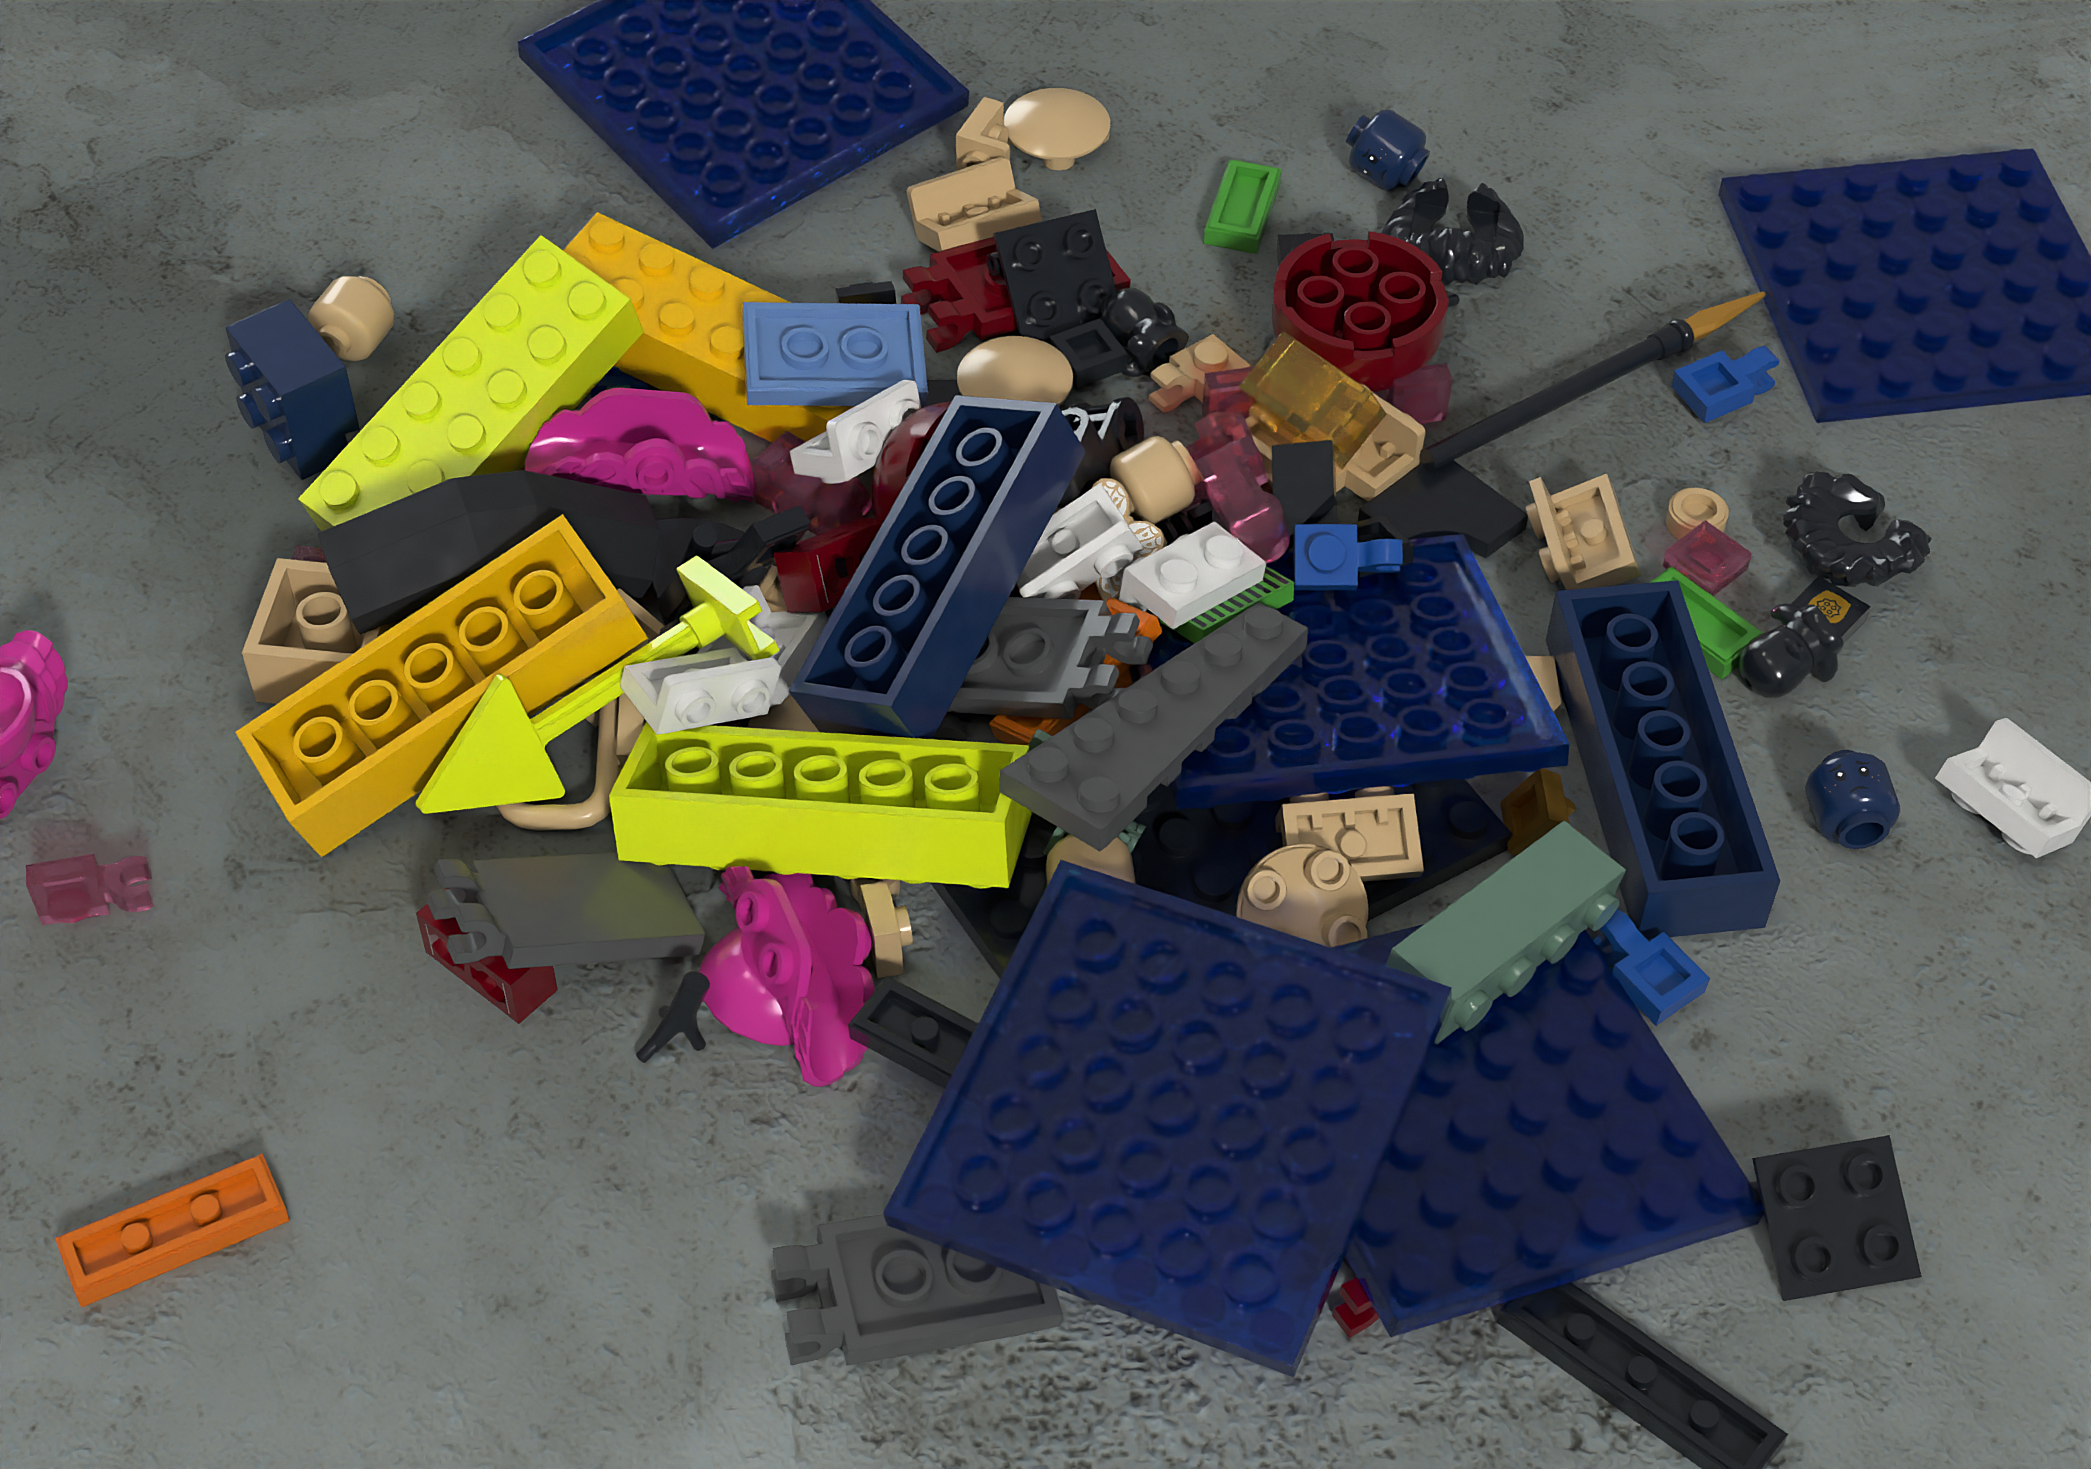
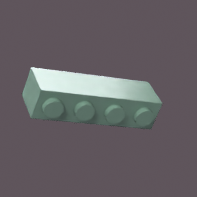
[1376,820,1626,1044]

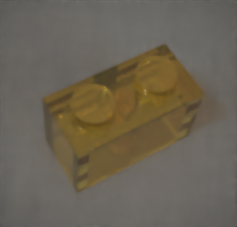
[1239,331,1387,470]

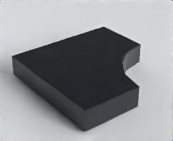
[1358,460,1528,559]

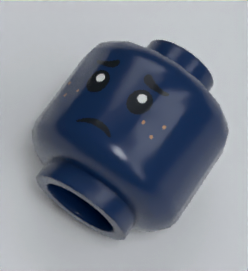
[1346,109,1430,191]
[1805,750,1901,849]

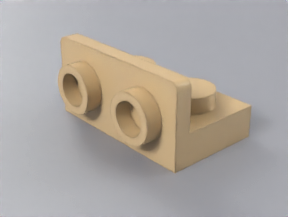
[1275,786,1424,882]

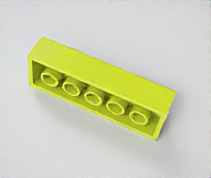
[298,235,644,531]
[609,721,1032,889]

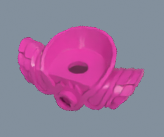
[525,388,756,502]
[0,630,68,819]
[699,866,875,1087]

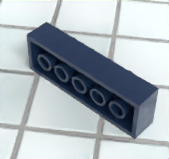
[788,395,1086,739]
[1546,580,1780,939]

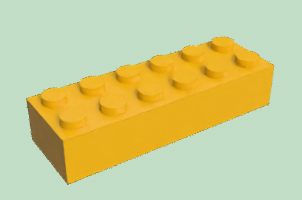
[563,212,855,451]
[235,514,648,858]

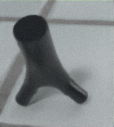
[636,971,710,1063]

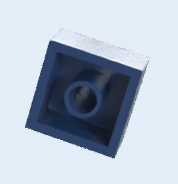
[225,299,360,480]

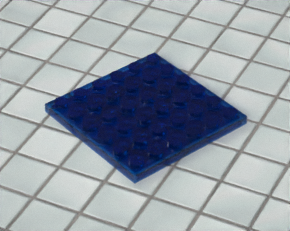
[518,0,969,249]
[1718,148,2091,423]
[1131,534,1570,810]
[883,860,1452,1377]
[1203,924,1764,1338]

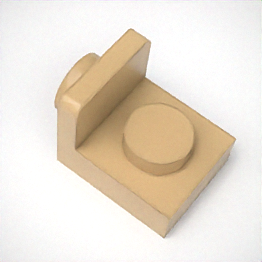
[956,97,1010,171]

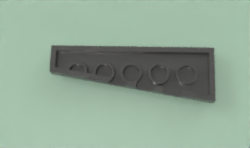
[999,602,1308,852]

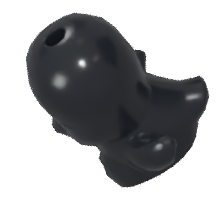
[1100,288,1189,377]
[1738,603,1844,698]

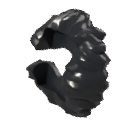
[1381,178,1524,285]
[1783,471,1932,587]

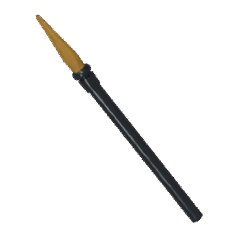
[1419,291,1766,471]

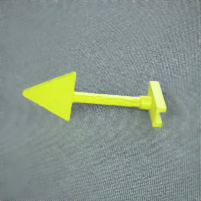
[416,555,780,814]

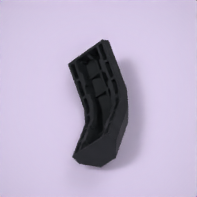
[317,470,660,635]

